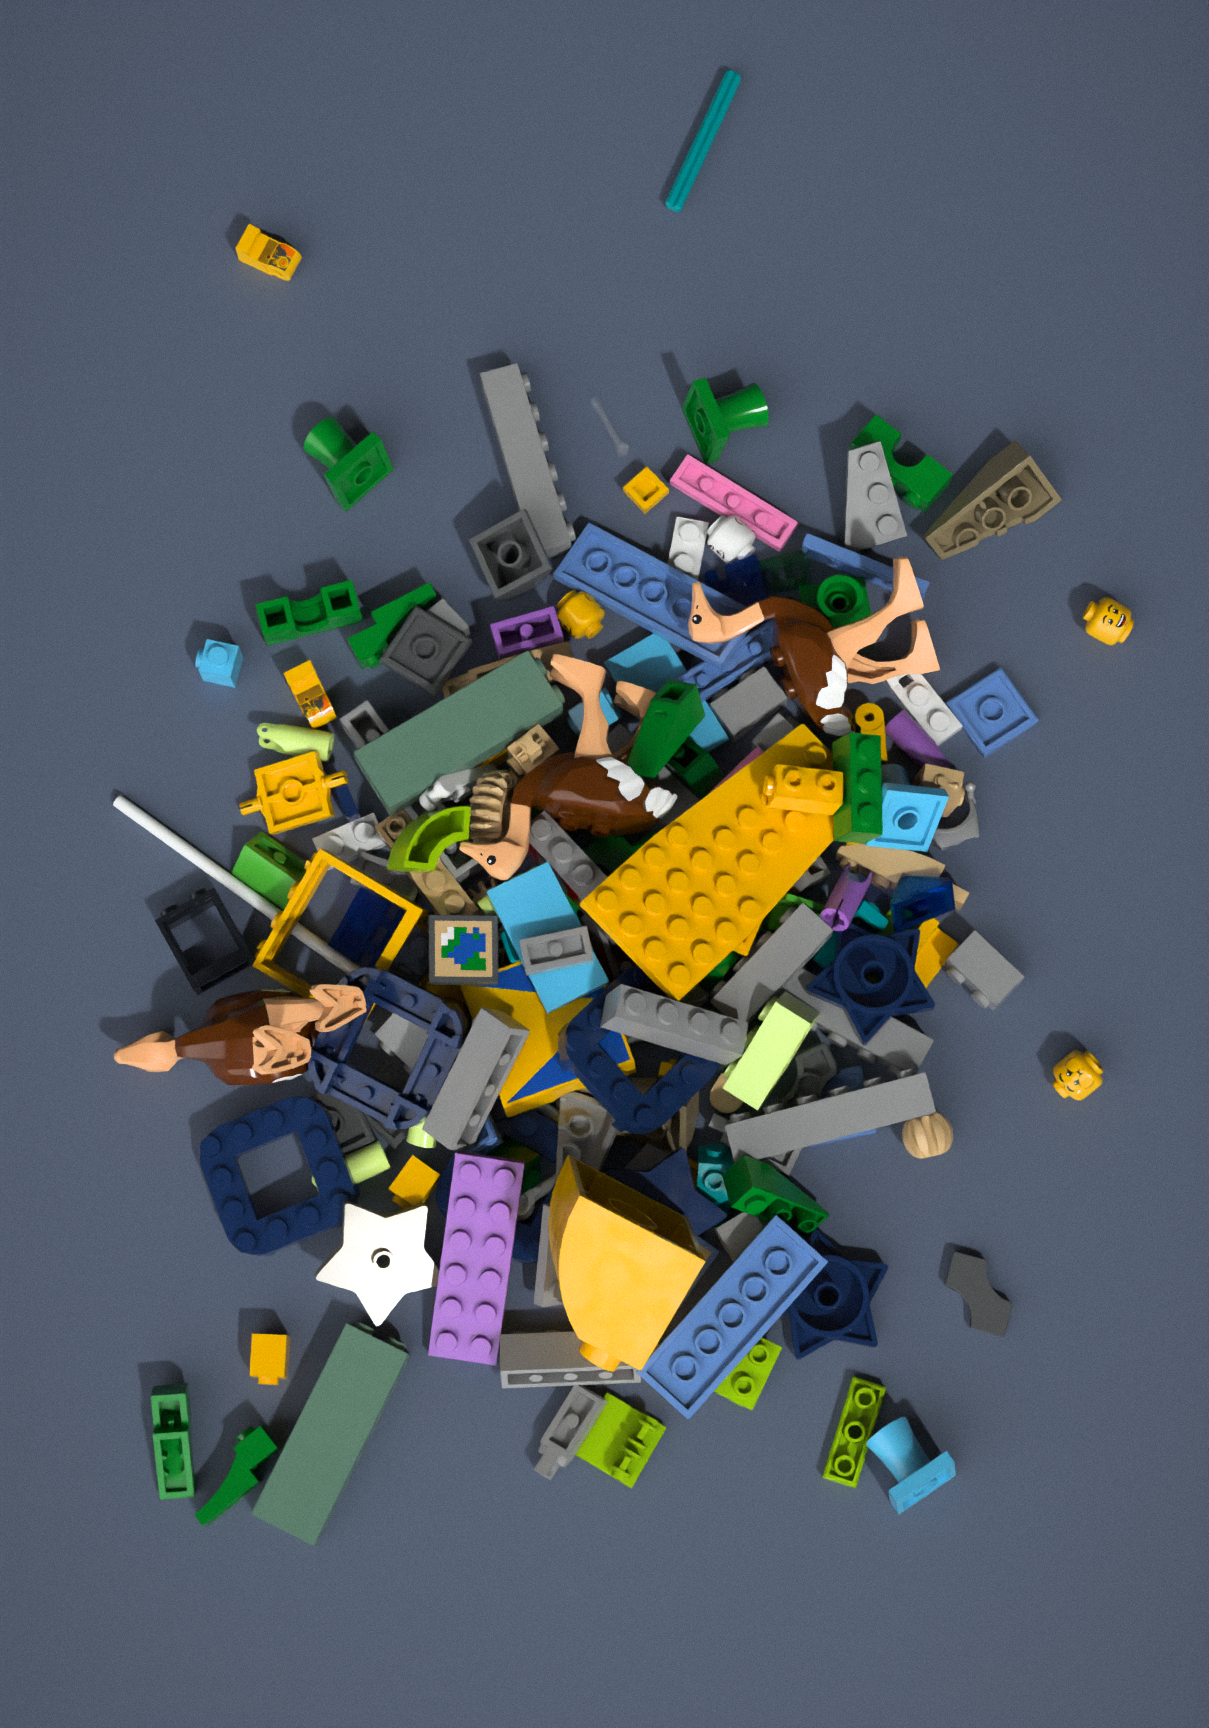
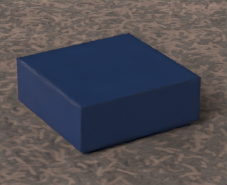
[335,784,361,823]

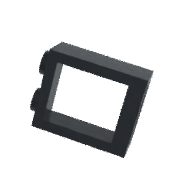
[155,888,255,996]

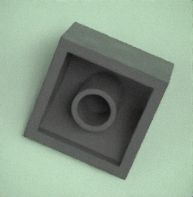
[469,509,553,601]

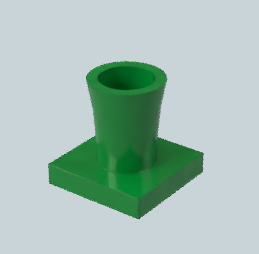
[681,377,769,465]
[304,417,394,512]
[799,575,871,627]

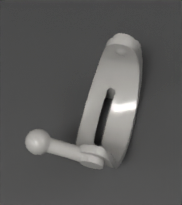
[931,781,979,851]

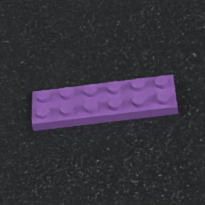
[428,1151,525,1366]

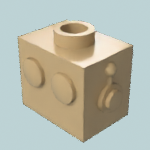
[912,763,965,818]

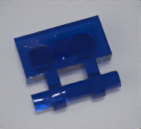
[704,554,773,626]
[328,887,406,967]

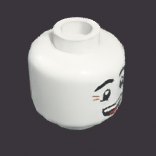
[706,515,756,564]

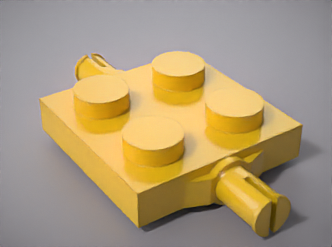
[239,751,349,835]

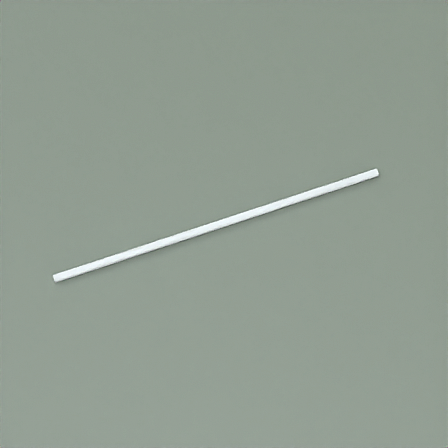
[113,795,559,1124]

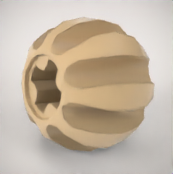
[902,1112,953,1159]

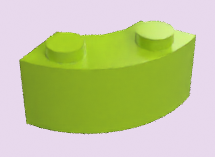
[387,806,471,873]

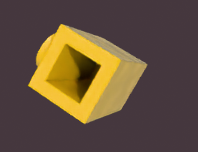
[763,764,843,815]

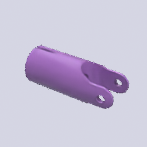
[885,710,950,768]
[820,862,872,931]

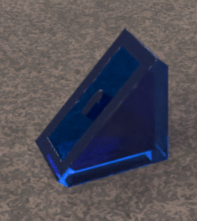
[890,875,955,933]

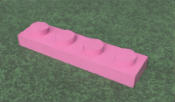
[670,454,798,552]

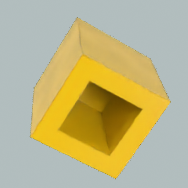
[388,1155,441,1209]
[249,1333,290,1385]

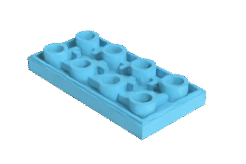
[604,633,730,754]
[486,862,609,1014]

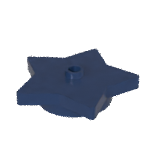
[806,923,935,1046]
[604,1147,727,1236]
[784,1229,888,1360]

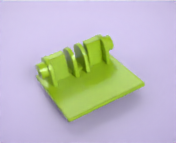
[714,1338,782,1411]
[576,1392,667,1489]

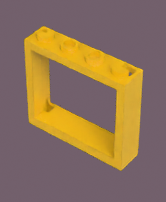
[252,848,430,1026]

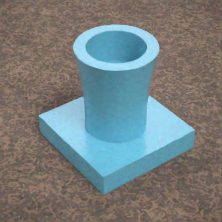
[866,764,949,852]
[866,1417,956,1515]

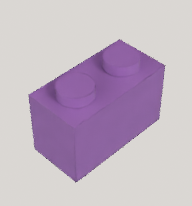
[490,606,564,660]

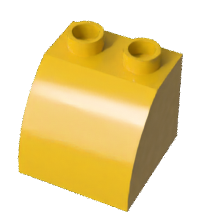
[548,1155,706,1372]

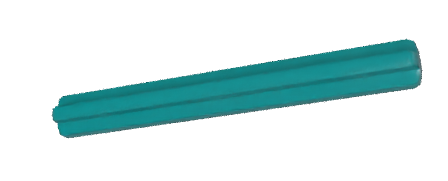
[665,70,741,212]

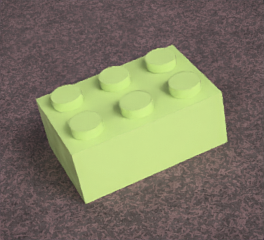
[723,991,820,1110]

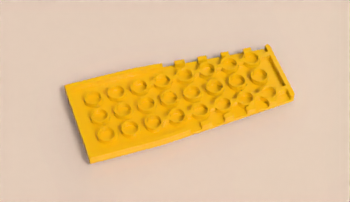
[579,724,845,1001]

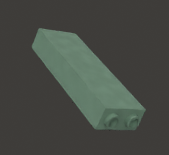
[354,650,565,817]
[251,1321,410,1546]

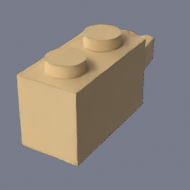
[506,723,560,779]

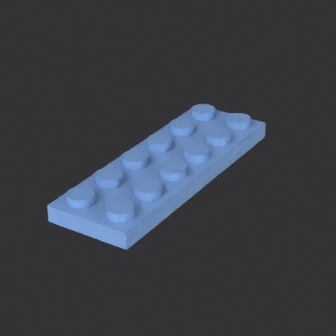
[553,522,749,670]
[636,1215,828,1420]

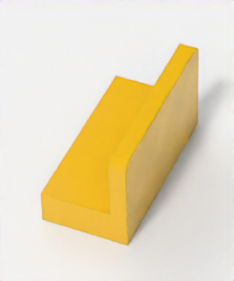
[914,915,958,988]

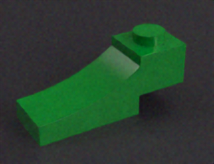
[347,582,437,670]
[150,1383,196,1500]
[194,1426,281,1527]

